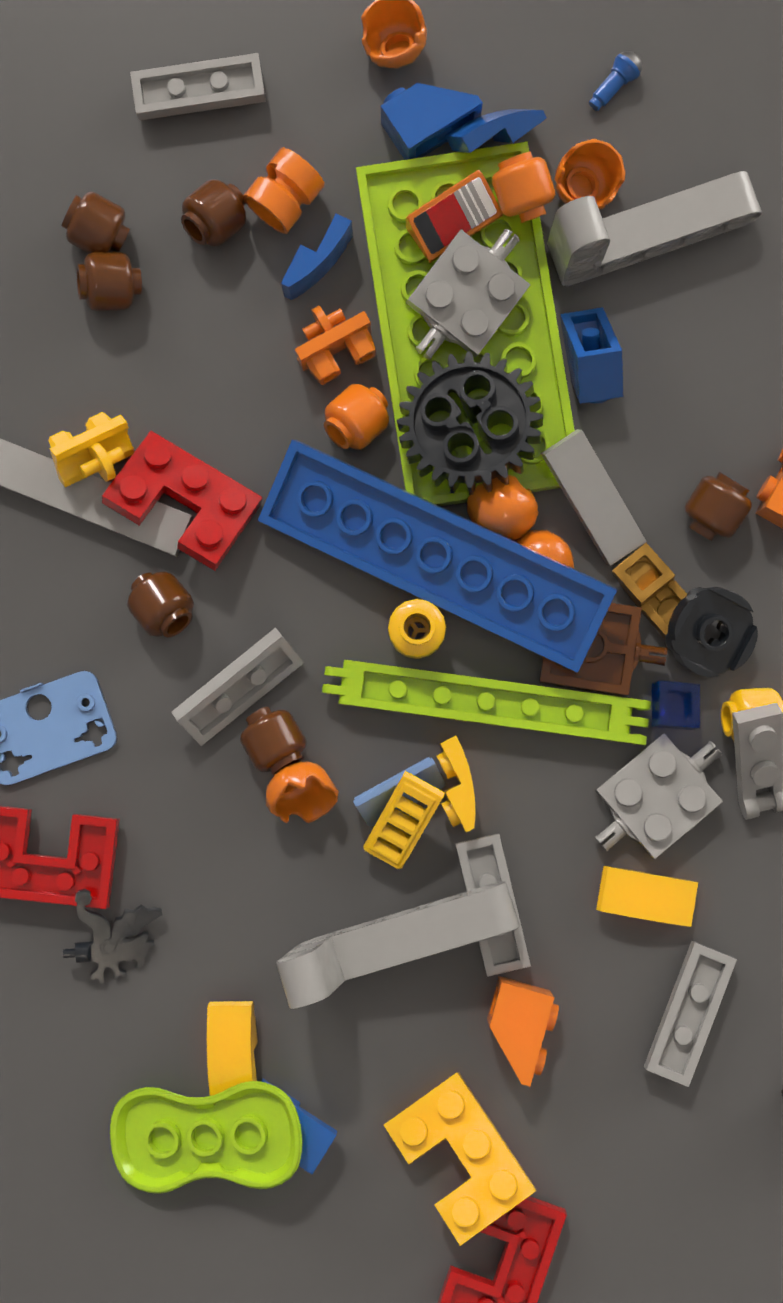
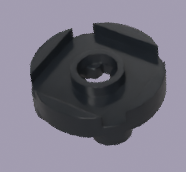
[665,587,758,677]

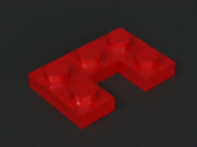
[102,431,263,571]
[0,806,120,909]
[438,1196,567,1303]

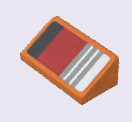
[406,170,503,263]

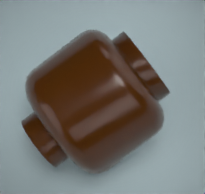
[181,179,246,246]
[61,192,130,253]
[77,252,142,311]
[685,472,752,541]
[127,571,194,638]
[240,706,307,776]

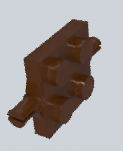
[539,603,668,696]

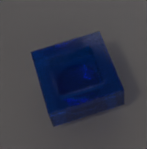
[652,681,700,730]

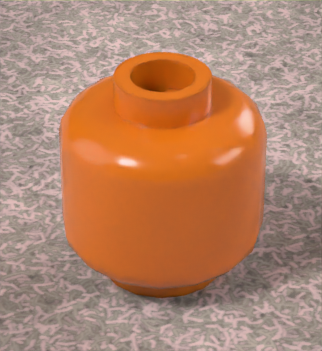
[492,151,556,223]
[324,384,389,450]

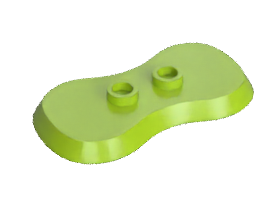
[110,1081,302,1194]

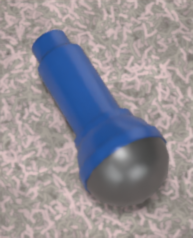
[589,51,642,111]

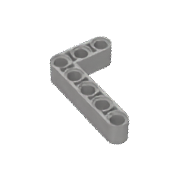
[547,171,762,286]
[276,881,520,1009]

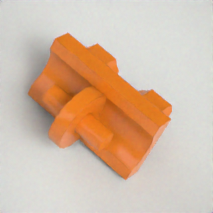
[295,305,376,385]

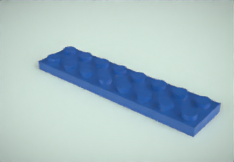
[258,440,618,673]

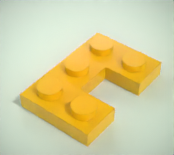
[384,1072,537,1246]

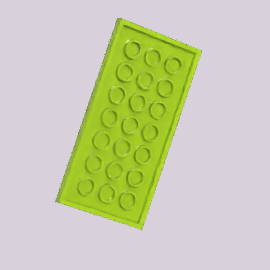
[356,141,575,506]

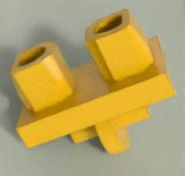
[48,412,135,488]

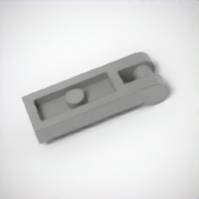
[732,702,783,820]

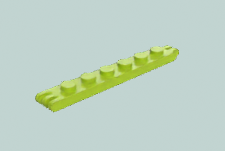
[322,660,651,745]

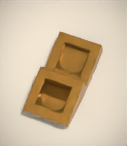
[612,543,687,639]

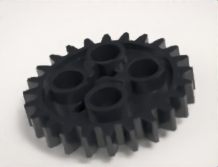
[397,351,543,495]

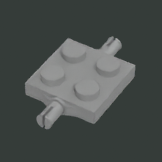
[406,229,530,360]
[595,733,723,859]

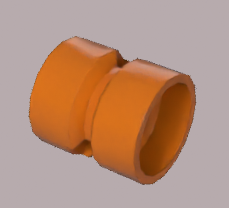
[243,147,325,234]

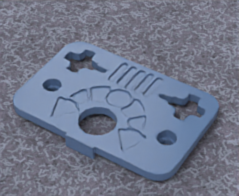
[0,671,117,785]

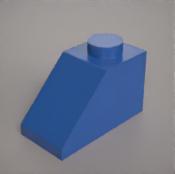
[380,83,483,160]
[560,307,623,404]

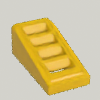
[363,771,445,869]

